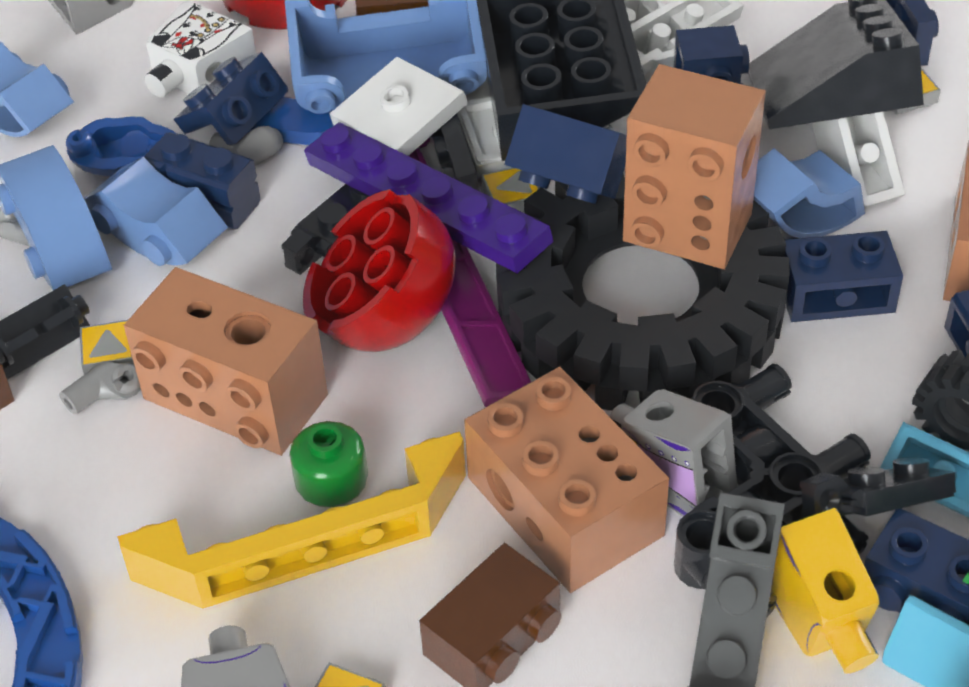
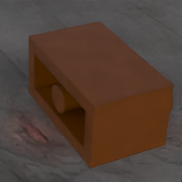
[419,542,561,687]

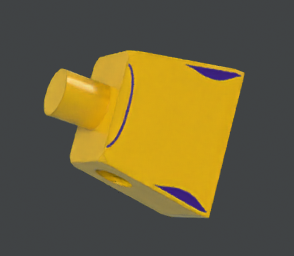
[771,507,880,674]

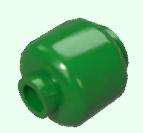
[289,421,368,507]

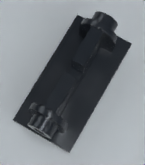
[0,284,90,379]

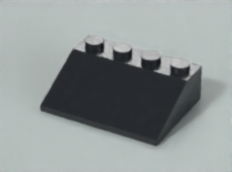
[477,0,647,161]
[748,0,924,130]

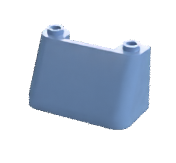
[285,0,487,114]

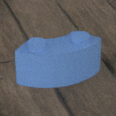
[0,42,74,137]
[0,145,112,290]
[754,148,865,238]
[84,156,228,266]

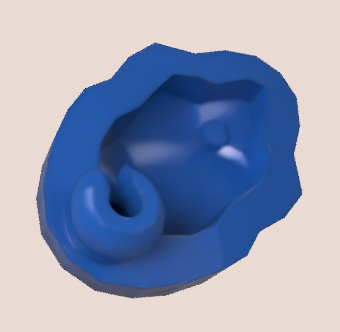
[65,117,176,177]

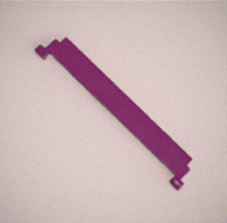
[409,137,531,407]

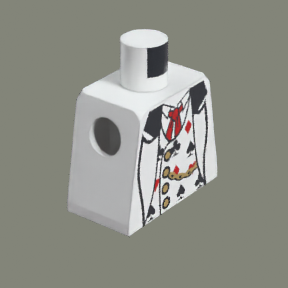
[144,0,256,98]

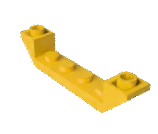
[117,431,466,608]

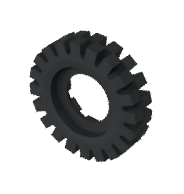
[496,174,789,411]

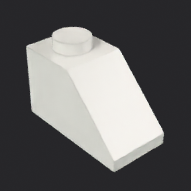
[812,112,905,207]

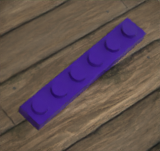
[304,122,554,274]

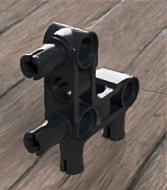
[674,364,871,617]

